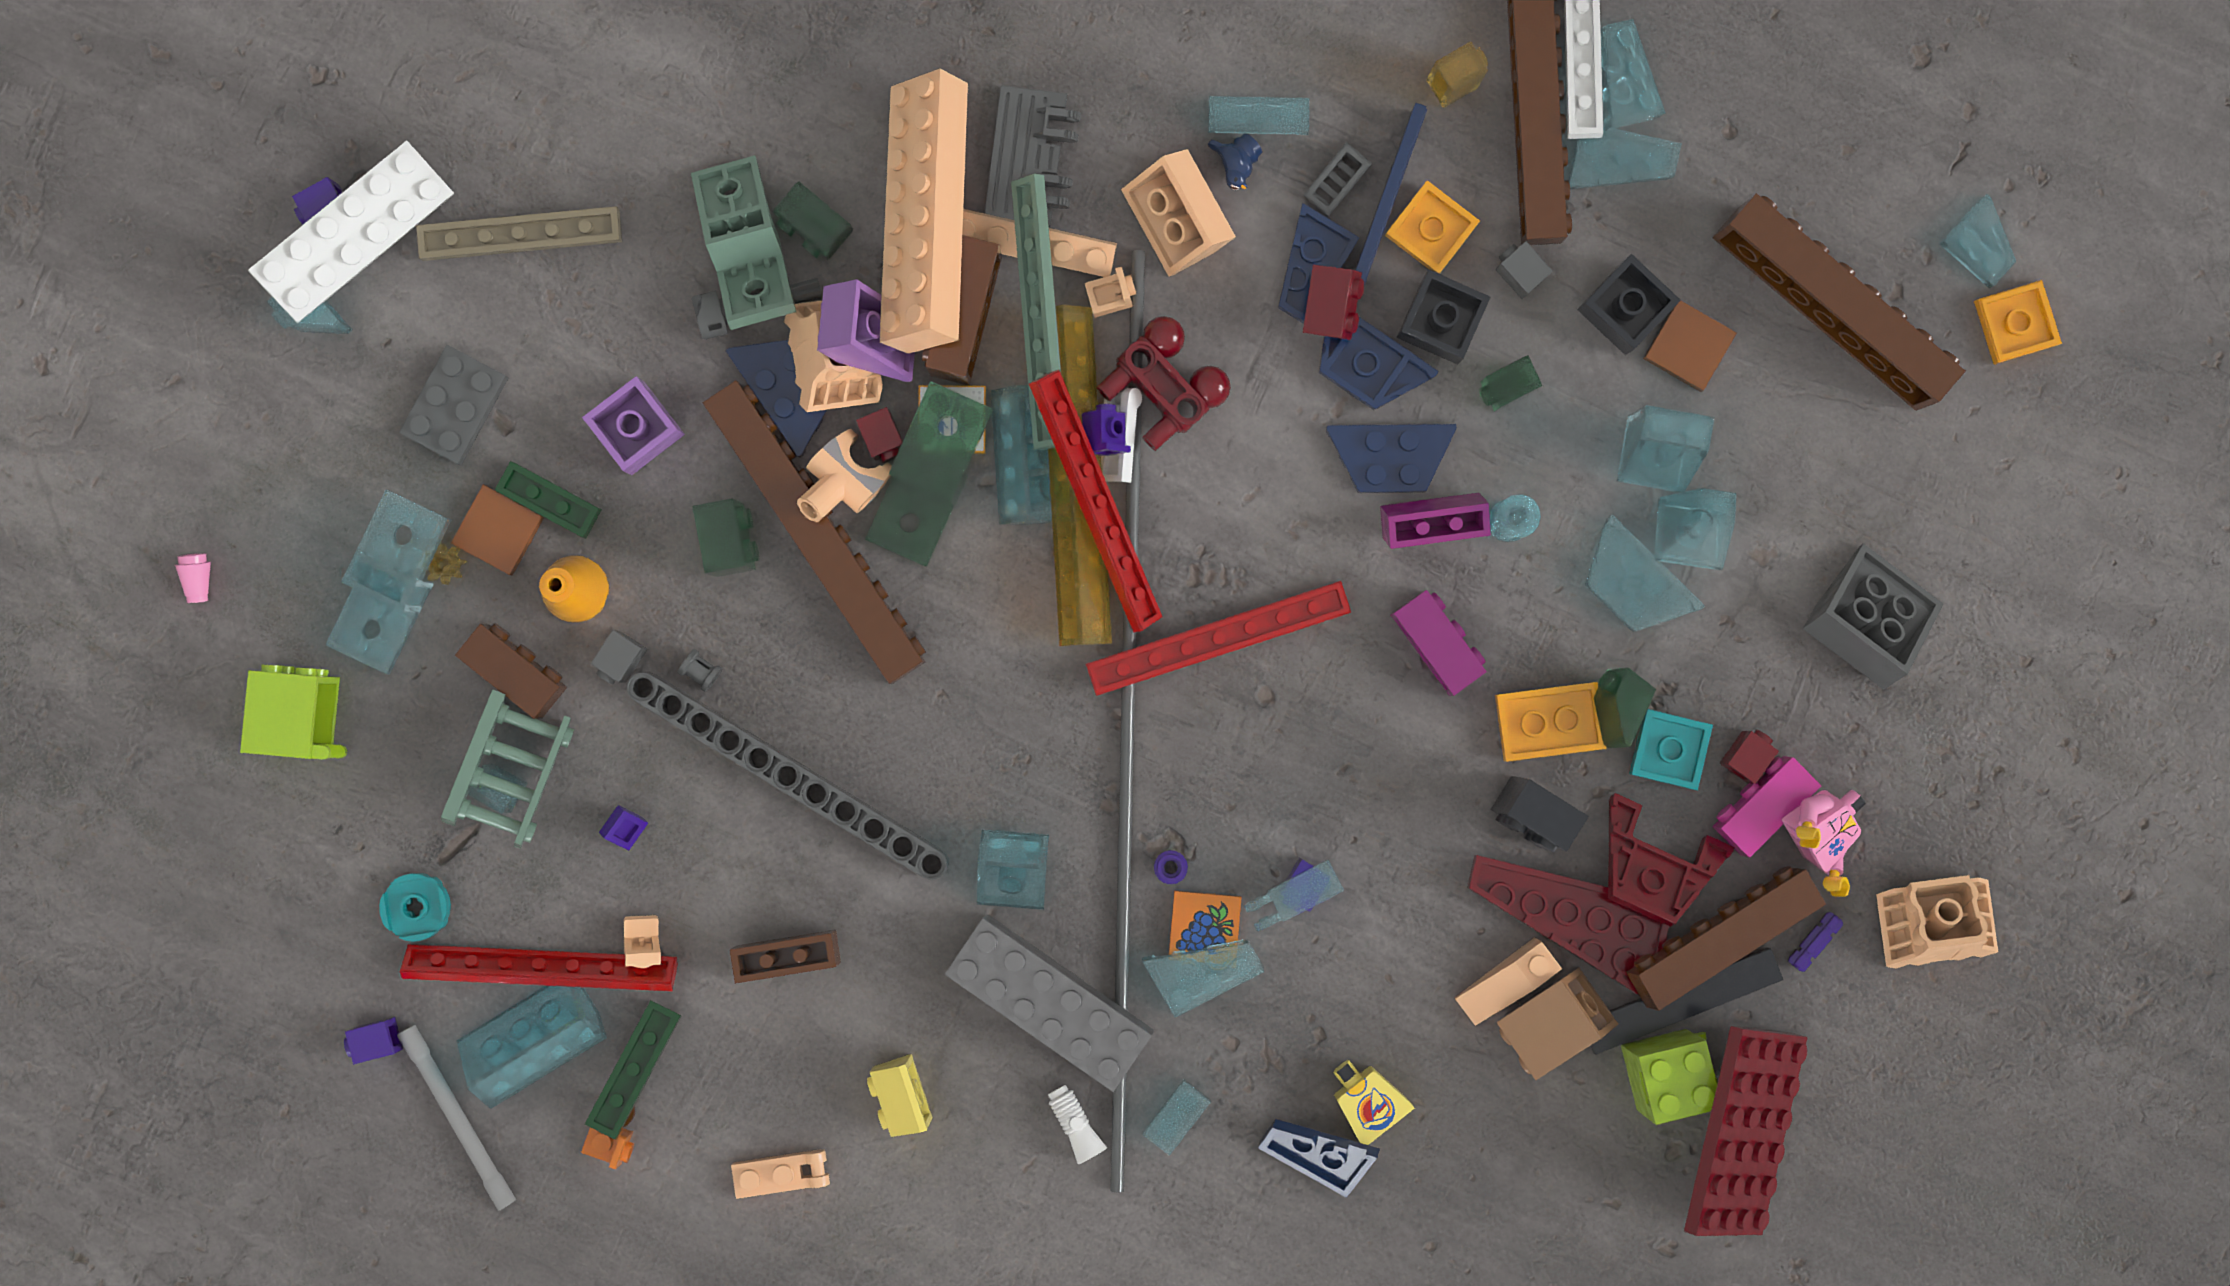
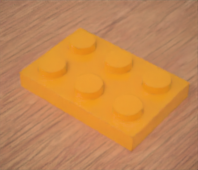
[1495,682,1606,762]

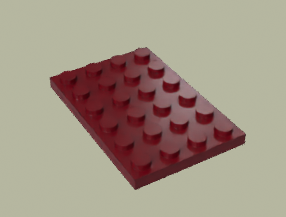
[1684,1026,1807,1236]

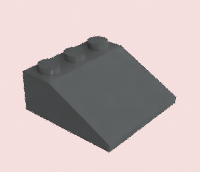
[1803,543,1944,690]

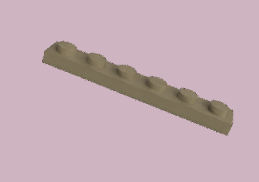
[416,206,622,261]

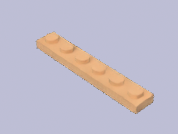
[962,209,1117,277]

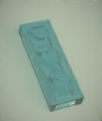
[1208,96,1310,135]

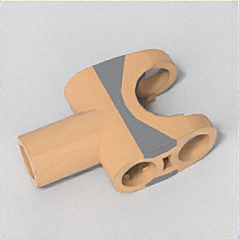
[797,429,895,522]

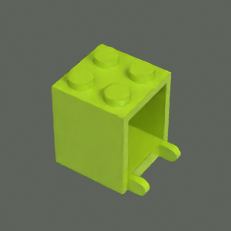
[240,664,347,760]
[1621,1029,1718,1125]

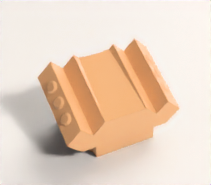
[784,301,883,412]
[1876,875,1998,969]

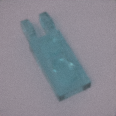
[1244,859,1344,931]

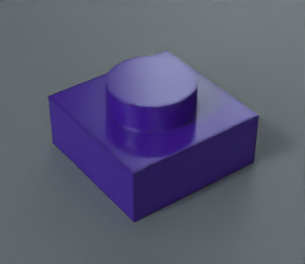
[599,805,648,851]

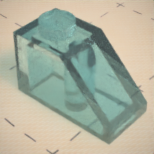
[267,297,353,334]

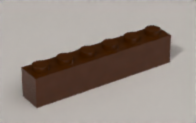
[1626,866,1826,1011]

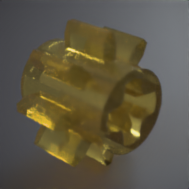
[420,543,467,585]

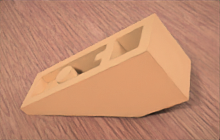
[1455,937,1562,1026]

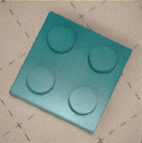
[1629,709,1713,791]

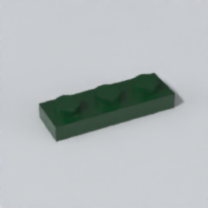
[495,461,602,539]

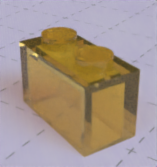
[1427,41,1488,108]

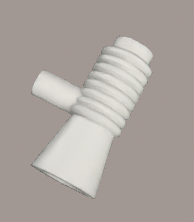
[1048,1085,1107,1164]

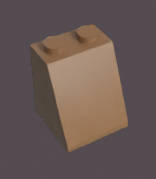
[1497,968,1618,1080]

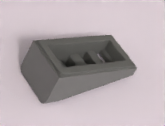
[1304,142,1372,216]

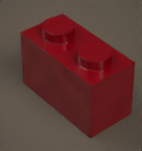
[1303,265,1364,340]

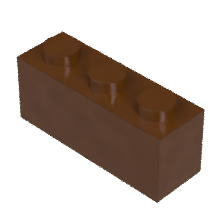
[455,623,567,719]
[730,929,841,984]

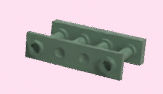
[441,690,575,849]

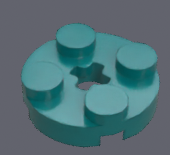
[379,873,451,942]

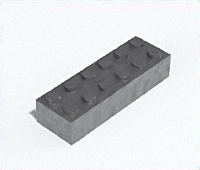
[944,915,1154,1092]

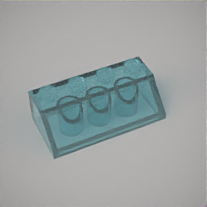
[990,385,1076,525]
[457,986,607,1109]

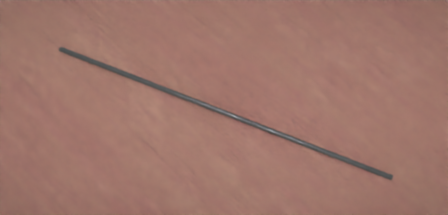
[1110,250,1145,1193]

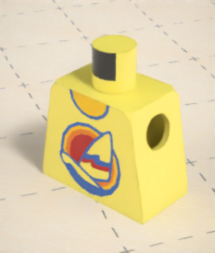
[1333,1060,1415,1145]

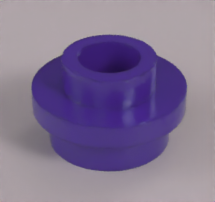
[1154,850,1188,884]

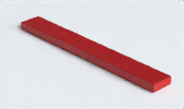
[1029,369,1162,633]
[1086,581,1351,696]
[400,944,678,991]

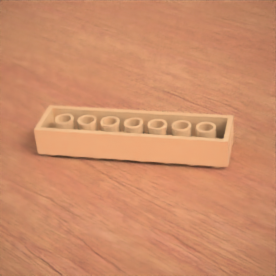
[880,69,968,354]

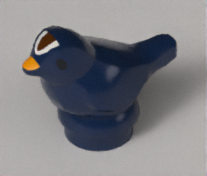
[1208,133,1263,191]

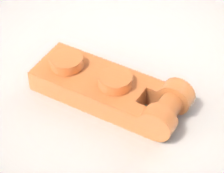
[731,1149,830,1199]

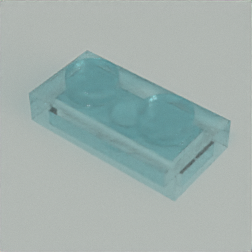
[1143,1079,1211,1156]

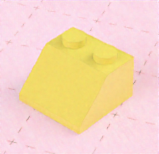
[867,1054,932,1137]

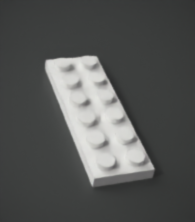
[248,141,454,324]

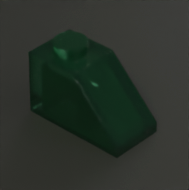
[1479,355,1543,412]
[1593,667,1656,748]

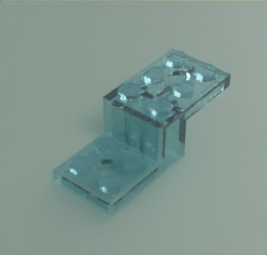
[326,490,451,674]

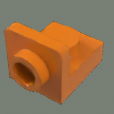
[581,1127,634,1170]

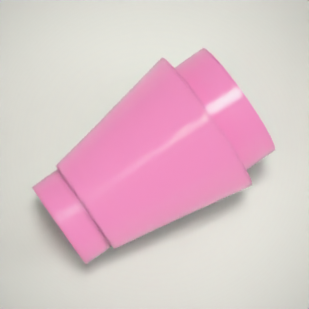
[175,553,211,603]

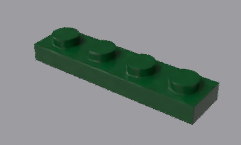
[585,1000,682,1140]

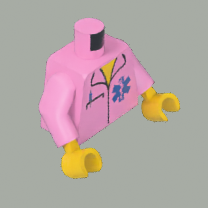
[1781,790,1866,897]

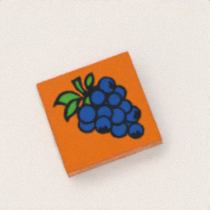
[1168,890,1242,965]

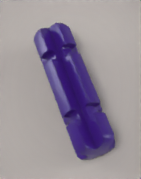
[1788,912,1843,972]

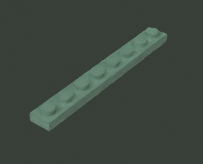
[1011,174,1061,450]

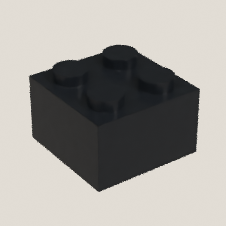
[1577,254,1681,355]
[1396,270,1491,365]

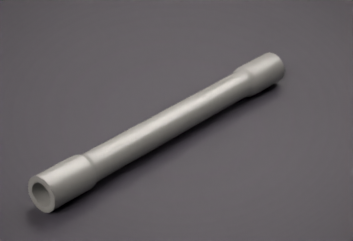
[397,1025,516,1211]

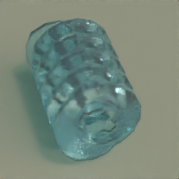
[1489,494,1541,542]

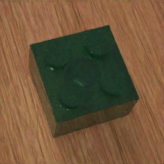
[692,498,759,577]

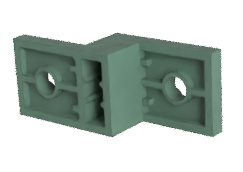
[691,155,796,330]

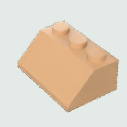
[1121,149,1236,277]

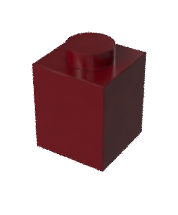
[856,407,906,463]
[1719,729,1779,784]

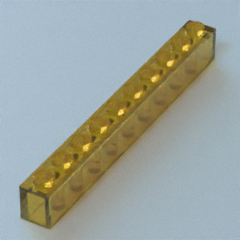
[1048,305,1112,646]

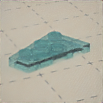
[1600,19,1665,131]
[1569,126,1682,189]
[1142,939,1264,1018]

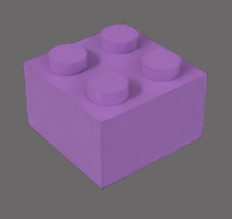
[582,376,685,475]

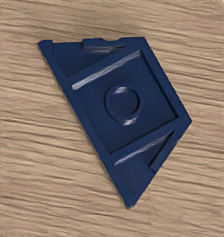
[1319,317,1439,410]
[725,340,827,458]
[1326,424,1457,493]

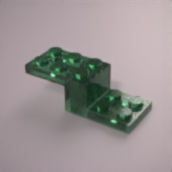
[865,381,993,567]

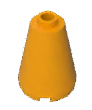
[539,556,609,623]

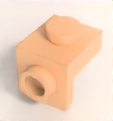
[1085,266,1136,318]
[624,915,661,968]

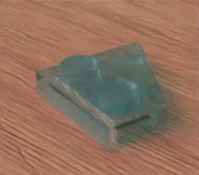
[1940,194,2016,288]

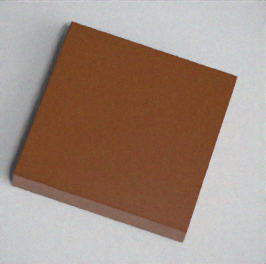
[1643,301,1737,392]
[451,484,545,576]

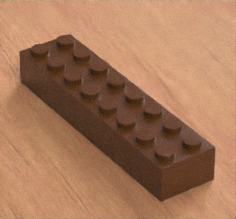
[1712,193,1966,411]

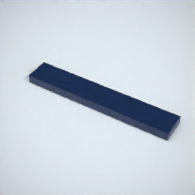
[1355,103,1427,300]

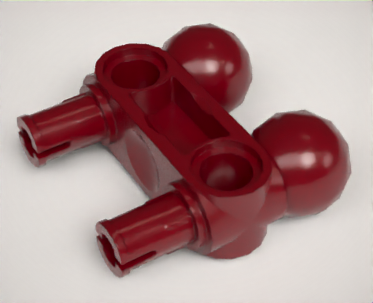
[1096,316,1231,451]

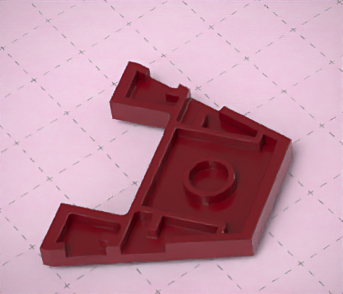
[1608,793,1735,927]

